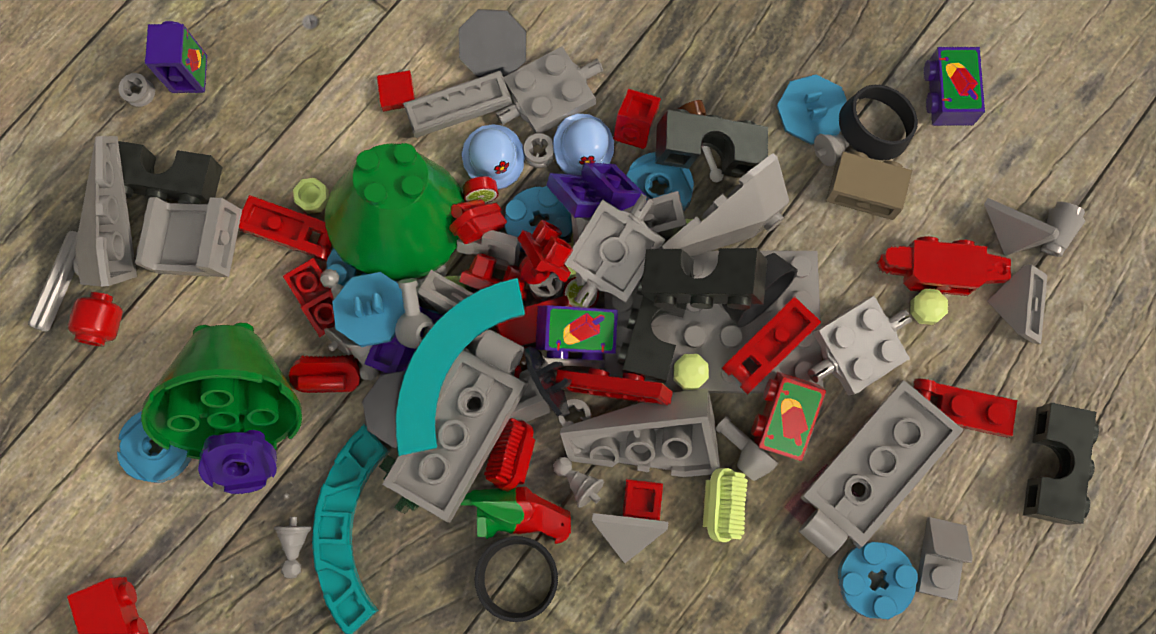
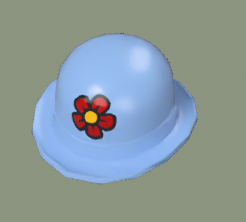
[553,114,614,175]
[462,124,525,189]

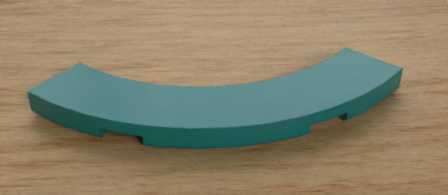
[395,278,525,456]
[312,424,390,634]

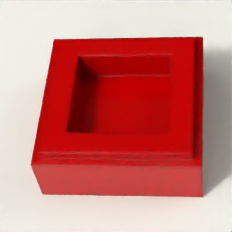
[377,70,415,112]
[622,479,663,521]

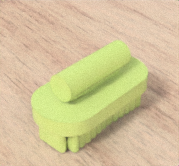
[703,468,748,542]

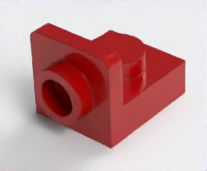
[613,89,661,149]

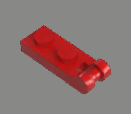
[238,195,332,262]
[721,297,821,395]
[913,378,1018,438]

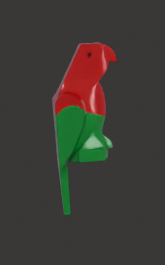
[461,486,571,544]

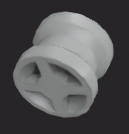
[529,272,565,302]

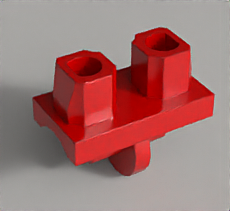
[517,220,573,285]
[459,253,529,301]

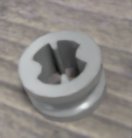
[118,73,155,107]
[524,133,555,168]
[558,399,591,428]

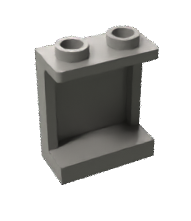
[135,197,242,277]

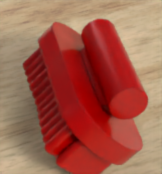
[449,199,507,245]
[289,355,361,393]
[484,418,536,491]

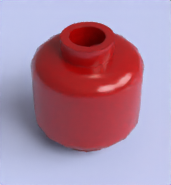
[68,292,123,347]

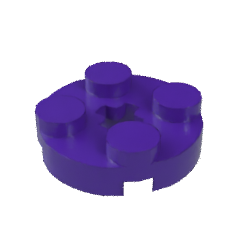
[198,430,277,494]

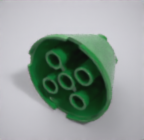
[325,143,465,281]
[141,323,302,459]

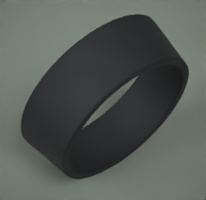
[839,84,918,160]
[722,253,798,328]
[474,536,558,622]

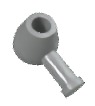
[395,278,434,349]
[715,417,779,481]

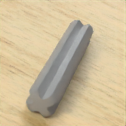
[28,231,78,332]

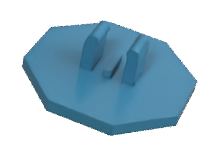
[777,75,847,145]
[332,272,405,347]

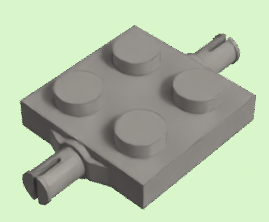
[496,46,604,133]
[565,193,665,308]
[807,296,912,395]

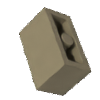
[826,151,913,220]

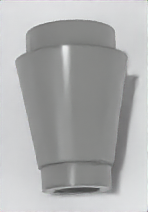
[1040,202,1085,257]

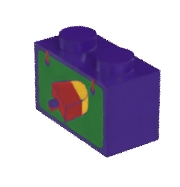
[145,21,207,93]
[924,47,985,126]
[535,305,618,360]

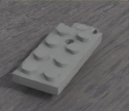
[382,330,529,523]
[799,380,963,558]

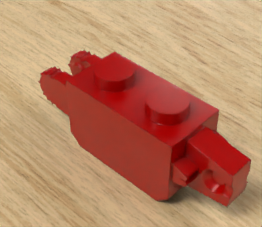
[876,236,1011,296]

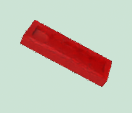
[555,368,673,406]

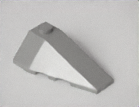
[73,136,137,287]
[660,153,789,257]
[560,388,720,477]

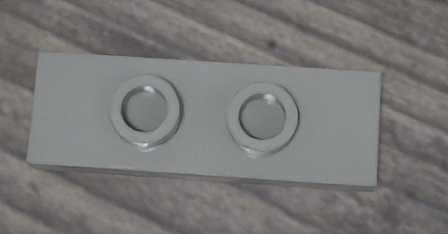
[403,70,512,138]

